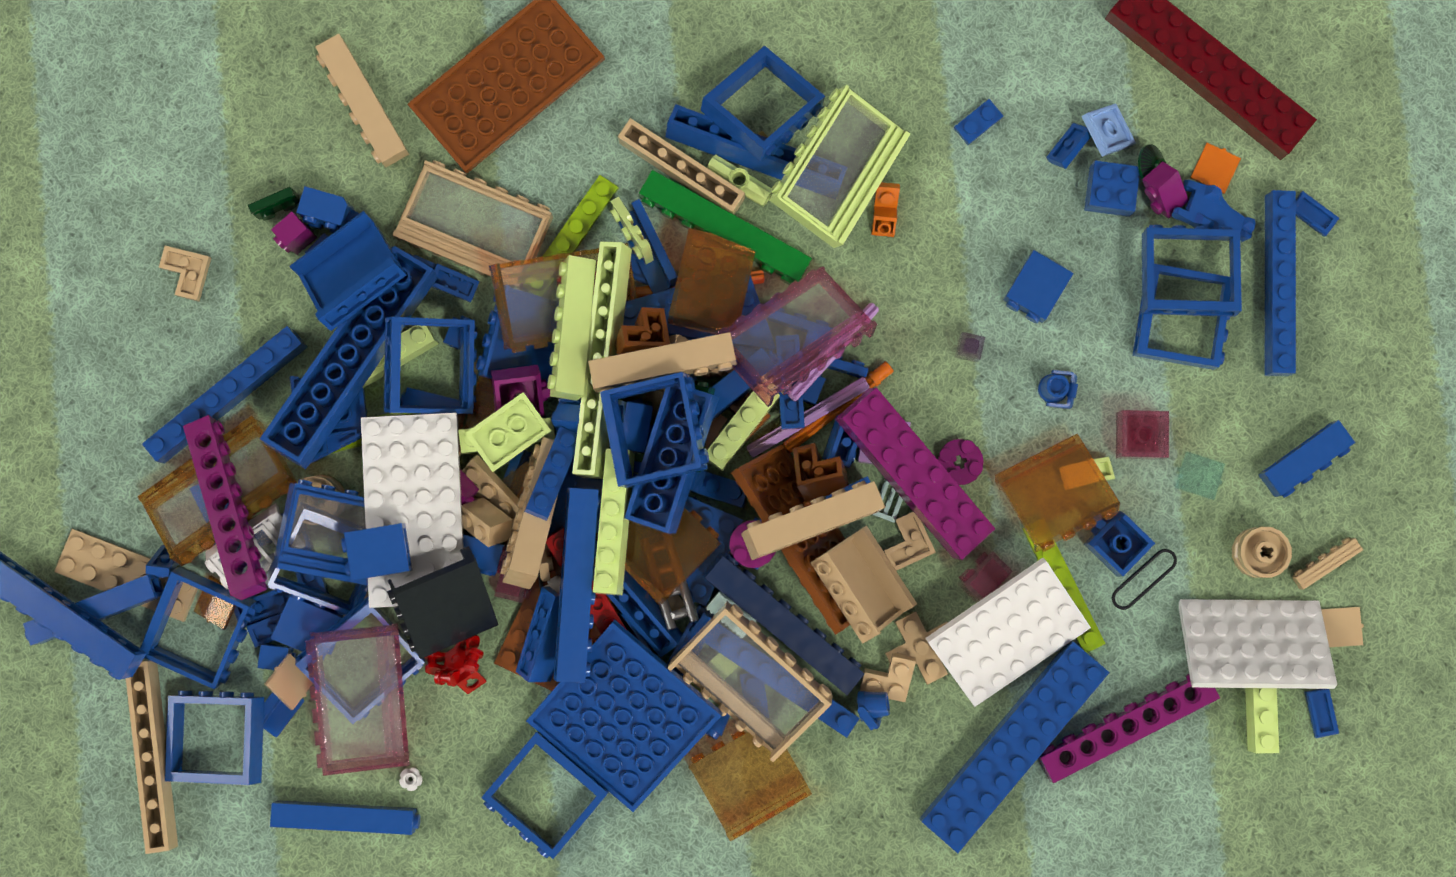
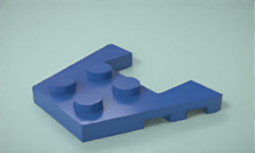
[290,376,367,464]

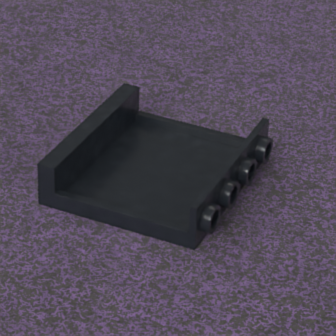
[387,546,499,659]

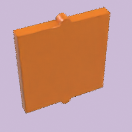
[1190,143,1241,194]

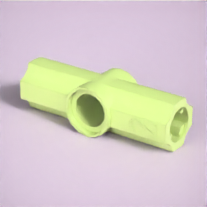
[707,154,772,207]

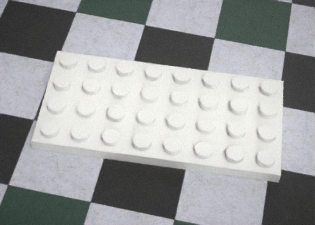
[361,413,464,608]

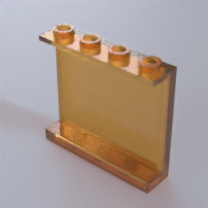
[995,433,1120,552]
[595,502,721,604]
[688,718,812,842]

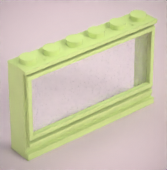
[769,85,910,248]

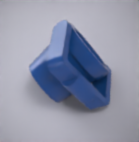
[1038,370,1078,409]
[857,691,890,730]

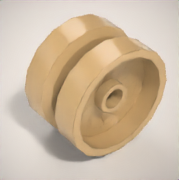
[1232,527,1292,578]

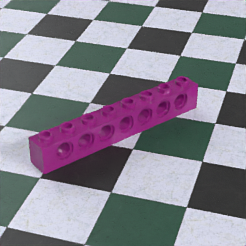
[183,415,267,600]
[1038,674,1220,783]

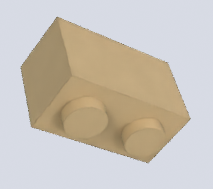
[462,498,513,547]

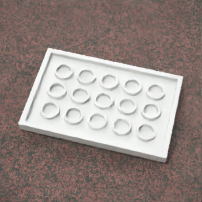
[926,558,1091,707]
[1179,599,1337,689]

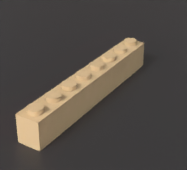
[126,660,178,854]

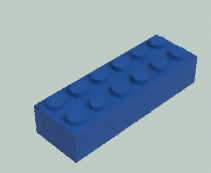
[624,384,720,534]

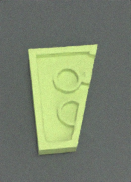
[610,197,654,265]

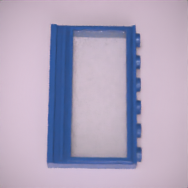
[272,479,368,586]

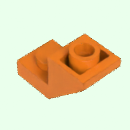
[872,182,900,237]

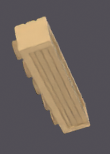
[1292,537,1363,590]

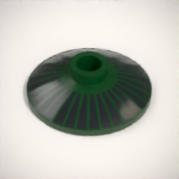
[1138,144,1166,181]

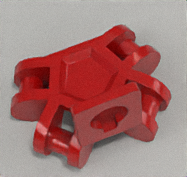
[425,635,487,694]

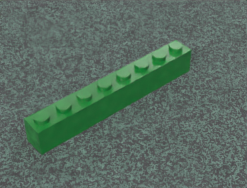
[639,170,812,286]

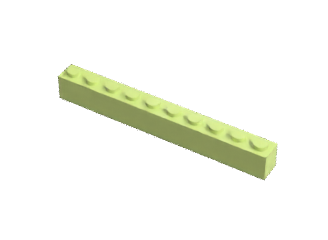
[572,242,632,479]

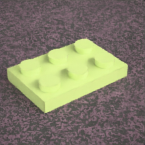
[465,392,551,472]

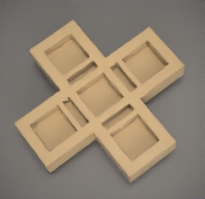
[885,611,948,685]

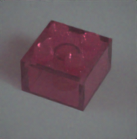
[1116,410,1169,460]

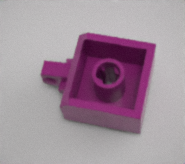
[491,365,550,417]

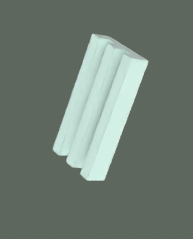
[872,479,903,523]

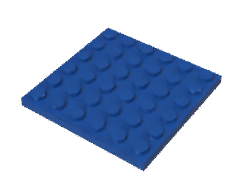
[526,619,723,812]

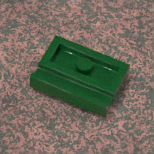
[248,187,300,221]

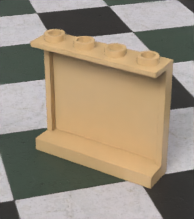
[811,525,917,644]

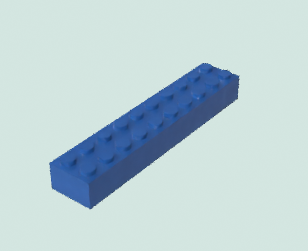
[260,246,437,470]
[919,641,1110,853]

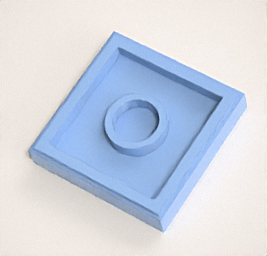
[1081,103,1136,157]

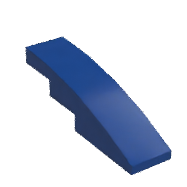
[391,246,480,303]

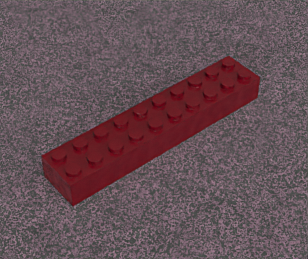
[1105,0,1317,160]

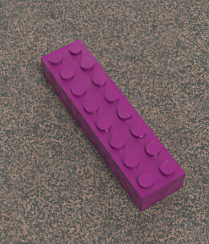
[835,387,995,560]

